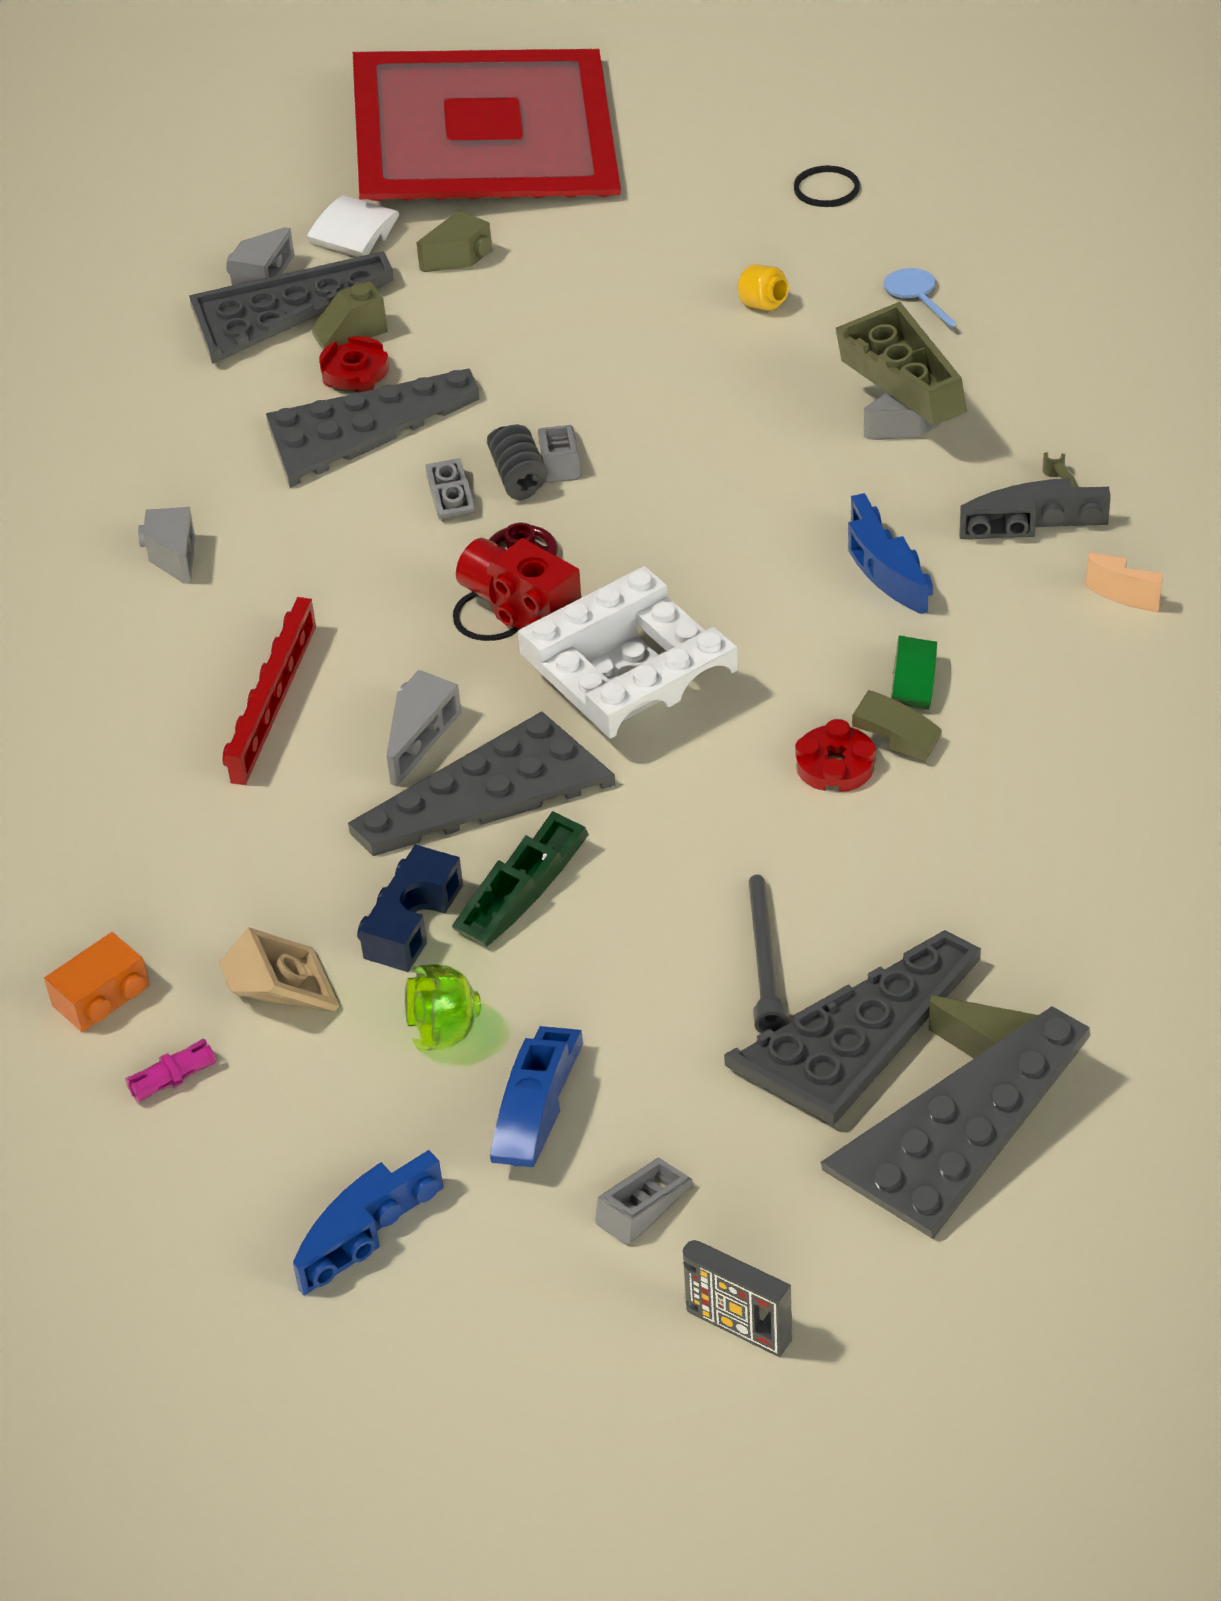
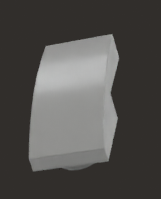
[425,458,475,519]

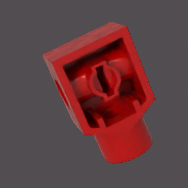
[456,538,582,630]

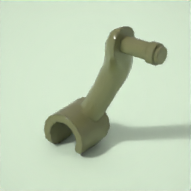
[1042,452,1078,488]

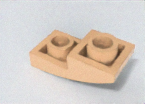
[1086,553,1163,612]

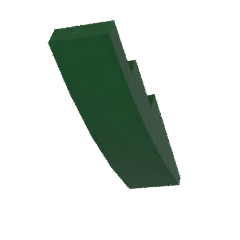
[452,811,589,947]

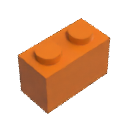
[44,932,150,1032]

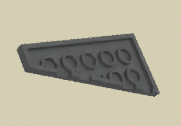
[266,368,480,488]
[724,930,981,1126]

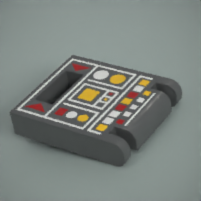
[683,1240,792,1357]

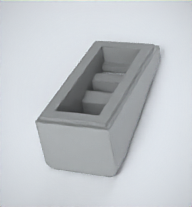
[538,425,581,482]
[595,1157,692,1244]

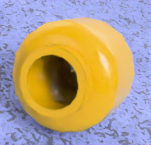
[737,264,789,311]

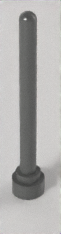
[749,874,789,1033]

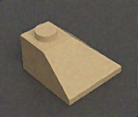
[219,927,340,1012]

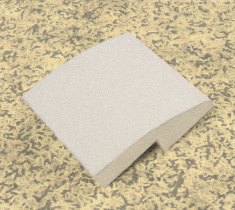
[307,195,399,257]

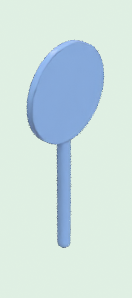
[884,268,956,328]

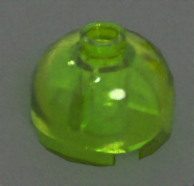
[405,964,481,1051]

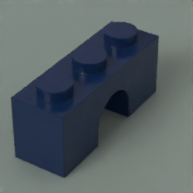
[357,844,463,973]

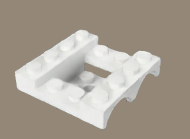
[518,566,738,739]

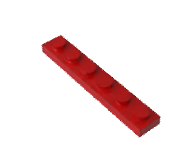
[222,597,316,785]

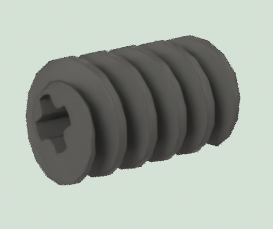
[487,424,548,501]

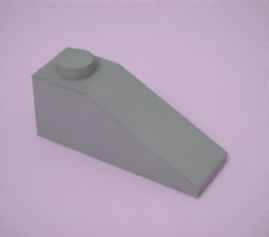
[386,670,462,786]

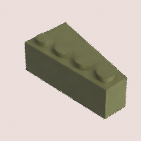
[835,302,967,425]

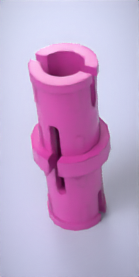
[125,1038,216,1103]

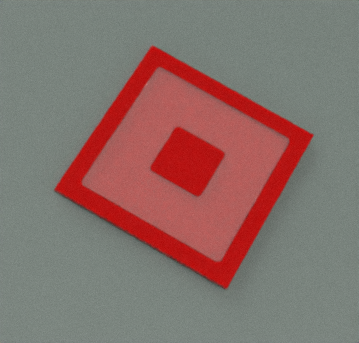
[352,49,621,201]

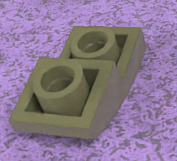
[852,690,942,761]

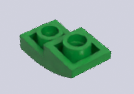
[891,635,937,709]

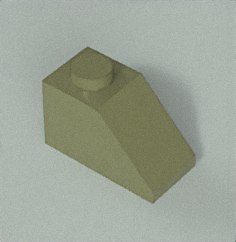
[416,210,492,272]
[311,281,388,349]

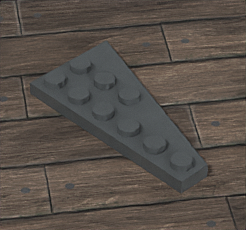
[189,251,394,364]
[348,711,615,856]
[820,1006,1091,1239]

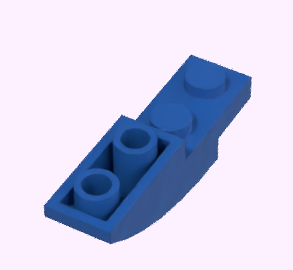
[848,493,933,614]
[490,1026,583,1167]
[293,1150,444,1296]

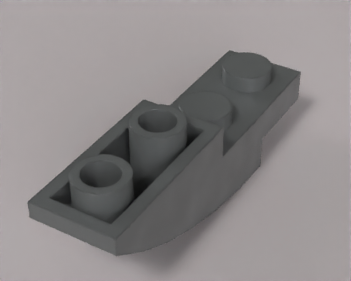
[959,478,1111,539]

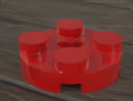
[319,336,389,393]
[795,719,876,792]

